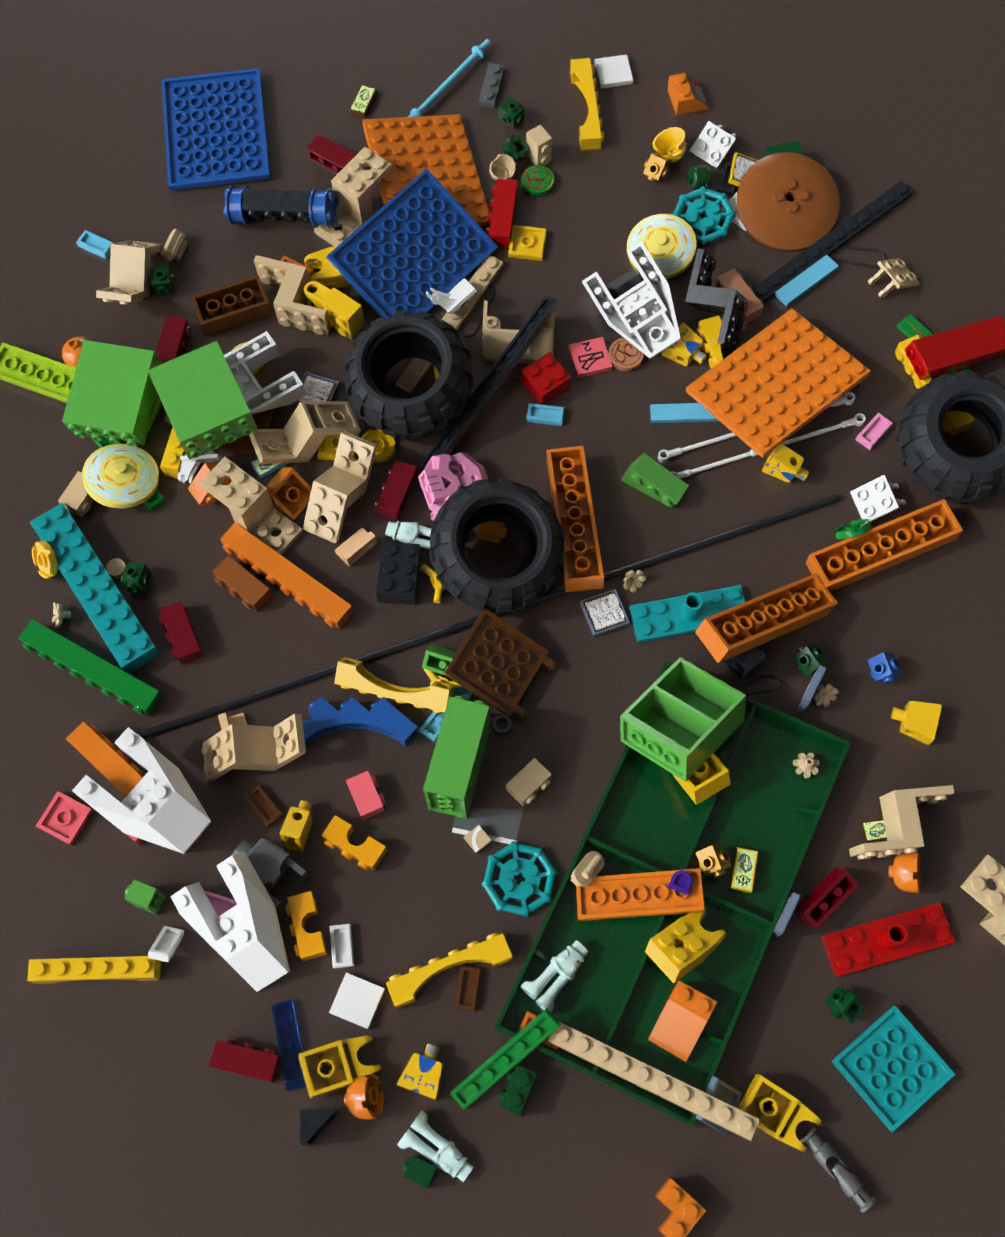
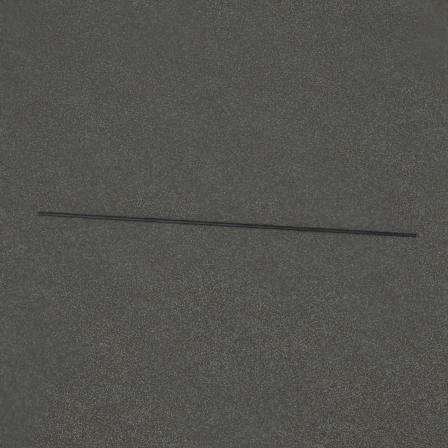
[136,494,839,739]

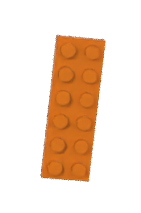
[576,868,705,921]

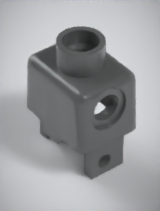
[232,838,308,911]

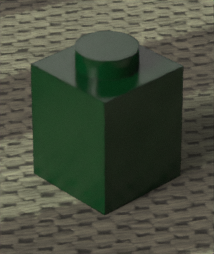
[402,1155,437,1189]

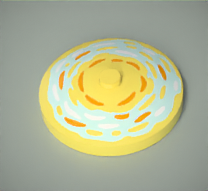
[627,214,697,279]
[82,444,159,508]

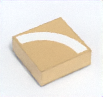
[463,825,492,854]

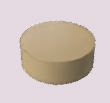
[106,558,126,578]

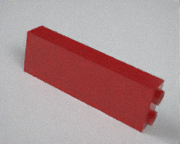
[904,315,1005,381]

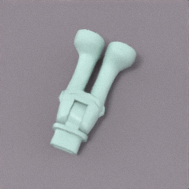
[385,521,432,550]
[520,940,588,1013]
[397,1110,473,1182]

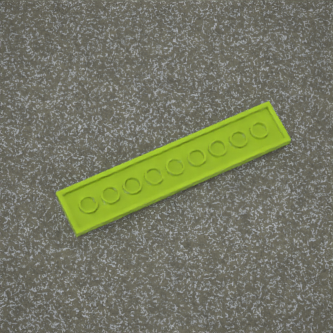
[0,342,162,432]

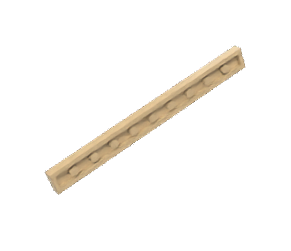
[395,255,503,395]
[548,1021,759,1141]

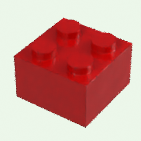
[521,352,571,405]

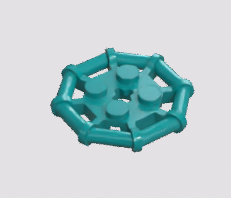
[671,186,736,245]
[481,841,558,917]

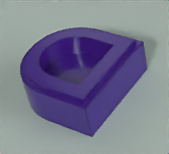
[668,870,693,896]

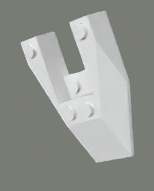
[582,241,681,359]
[224,331,306,414]
[72,727,212,854]
[171,851,290,992]

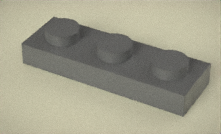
[478,63,505,108]

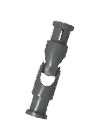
[800,1127,877,1213]

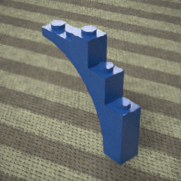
[303,697,419,746]

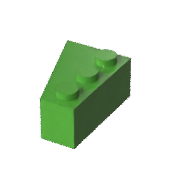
[620,453,689,507]

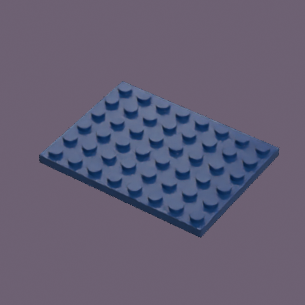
[161,68,270,191]
[326,168,498,319]

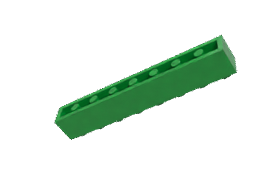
[19,620,163,716]

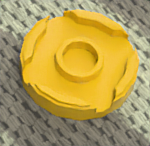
[361,429,396,463]
[32,541,57,579]

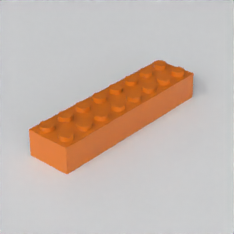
[546,446,604,592]
[806,499,963,592]
[695,574,838,663]
[65,722,203,852]

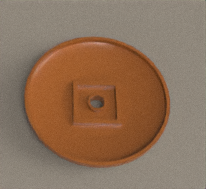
[736,152,840,252]

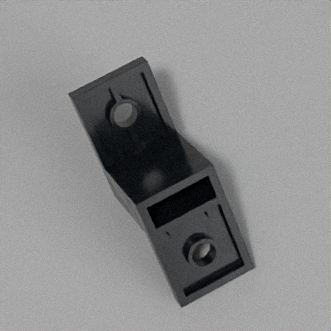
[685,249,748,351]

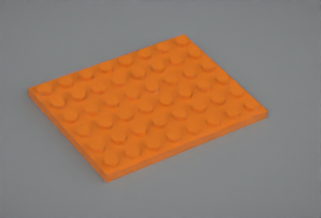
[362,114,490,227]
[686,308,871,458]

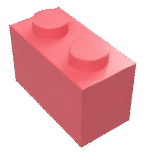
[346,771,386,820]

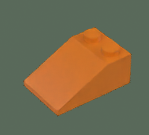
[648,980,717,1062]

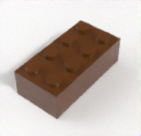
[191,275,272,336]

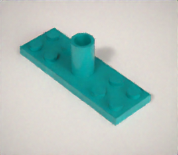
[629,585,745,643]

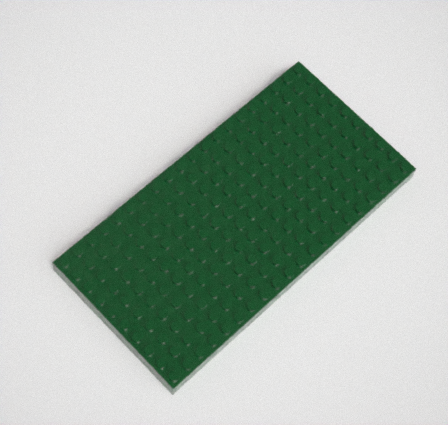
[494,661,851,1128]

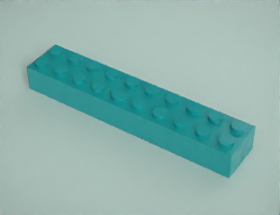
[30,503,161,674]

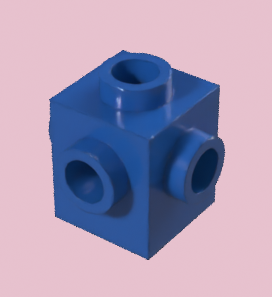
[867,652,902,684]

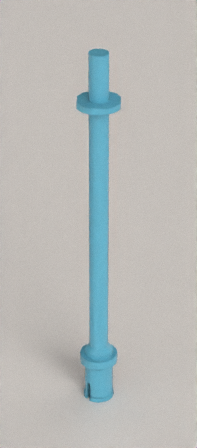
[408,39,491,117]

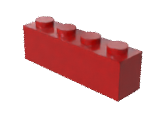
[486,178,517,247]

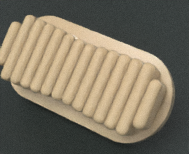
[161,229,188,262]
[570,851,604,887]

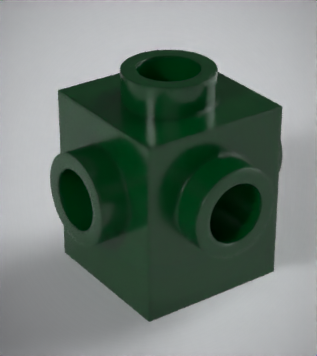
[499,97,525,129]
[502,134,530,161]
[149,265,176,295]
[121,562,152,593]
[793,644,829,677]
[825,986,865,1024]

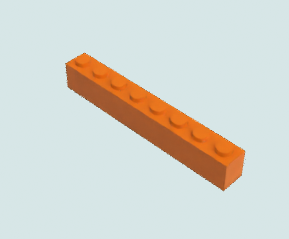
[220,523,354,629]

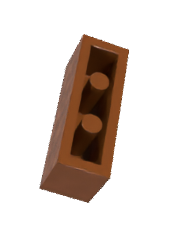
[212,556,272,612]

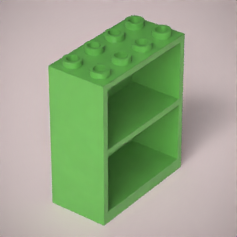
[62,340,163,447]
[147,341,258,459]
[620,657,746,782]
[423,696,491,819]

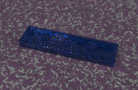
[271,1000,307,1092]

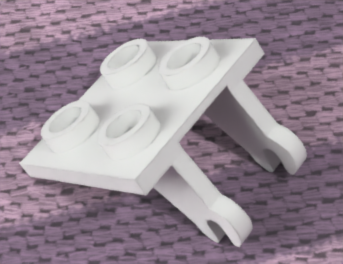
[690,121,737,168]
[426,278,477,315]
[177,451,223,484]
[850,475,906,522]

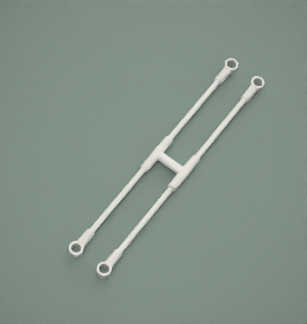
[658,392,866,479]

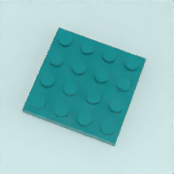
[831,1005,955,1132]

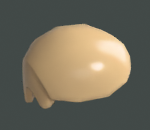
[489,154,516,181]

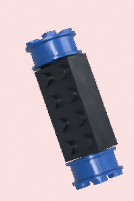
[223,185,339,228]

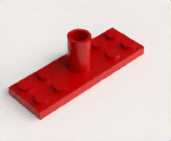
[821,902,955,977]

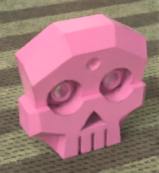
[418,453,488,521]

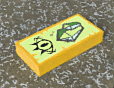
[731,847,758,893]

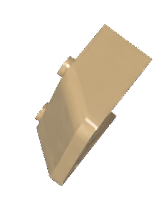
[482,301,555,364]

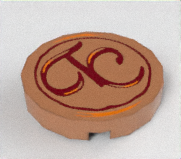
[609,338,644,372]

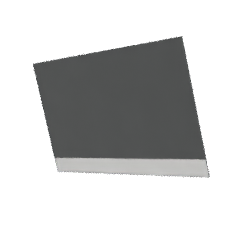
[452,808,523,844]

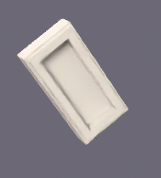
[330,924,354,969]
[148,926,184,962]

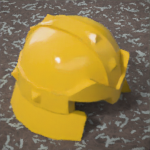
[653,127,687,163]

